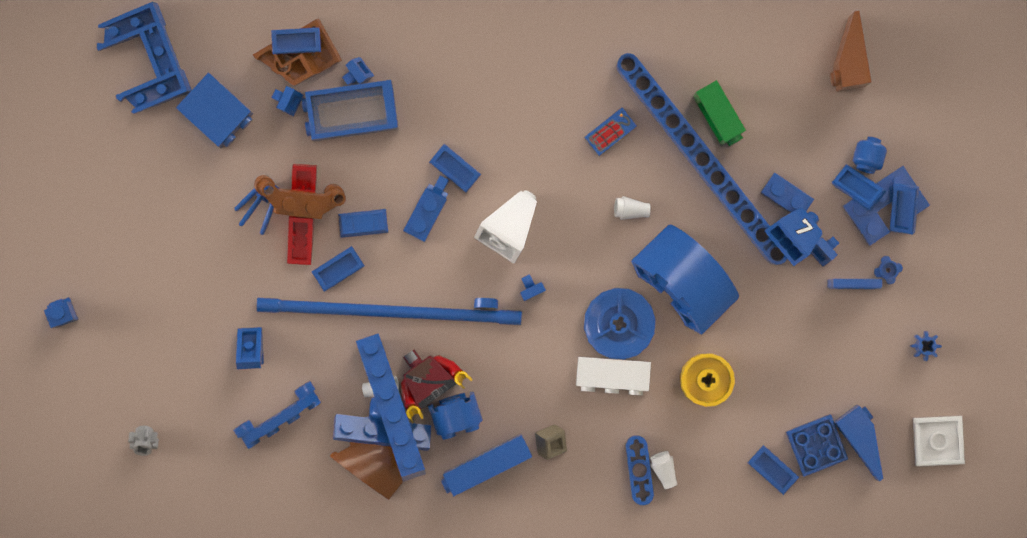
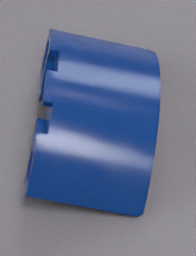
[631,224,739,335]

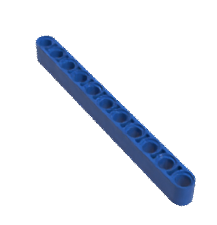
[617,53,787,265]

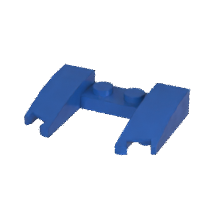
[97,2,192,114]

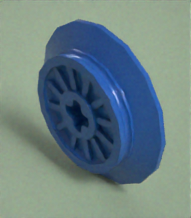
[584,288,656,360]

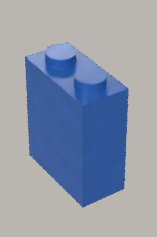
[176,72,253,148]

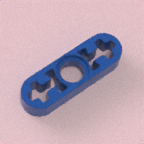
[625,435,654,505]

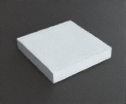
[913,416,965,466]

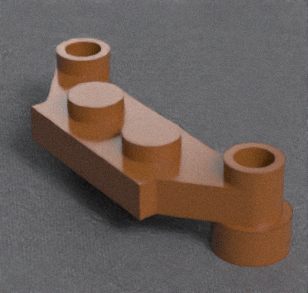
[254,175,346,219]

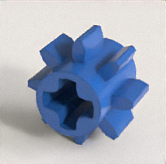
[910,331,942,361]

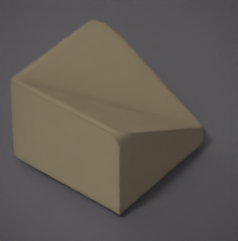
[535,425,567,460]

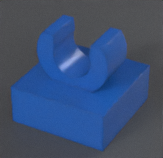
[342,57,374,85]
[271,86,304,117]
[811,236,839,267]
[520,274,546,301]

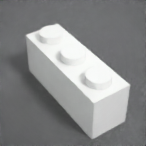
[576,357,651,395]

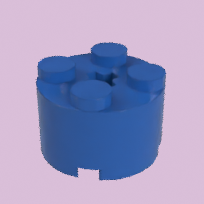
[428,392,483,440]

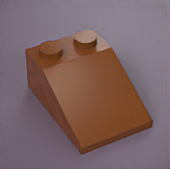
[830,11,872,92]

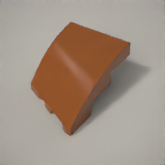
[253,19,342,86]
[330,442,403,500]

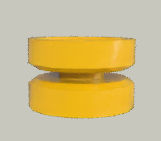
[680,353,735,407]

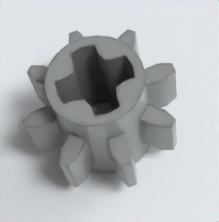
[128,426,159,456]

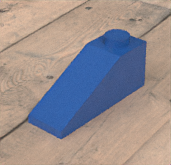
[834,405,883,481]

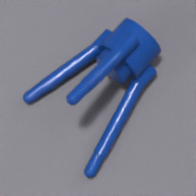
[234,185,279,235]

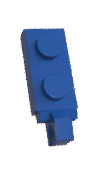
[403,175,449,242]

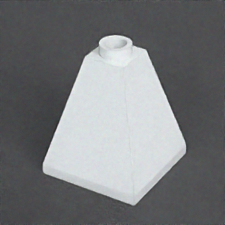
[474,190,537,263]

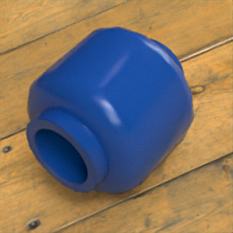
[853,137,887,174]

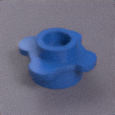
[874,256,903,284]

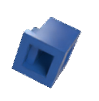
[44,297,78,328]

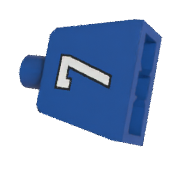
[765,208,822,266]

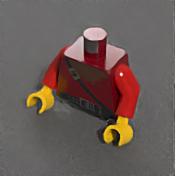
[400,349,473,424]

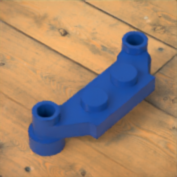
[233,381,321,449]

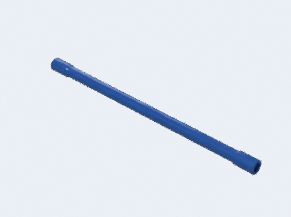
[257,298,522,325]

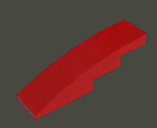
[287,164,317,265]

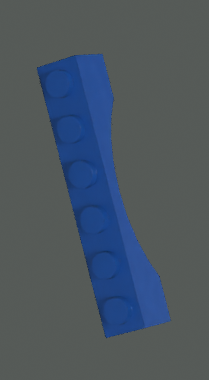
[356,333,426,482]

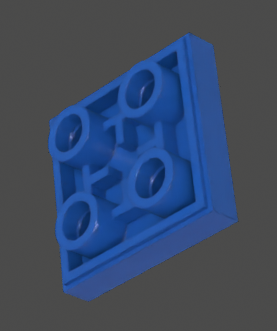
[786,414,848,477]

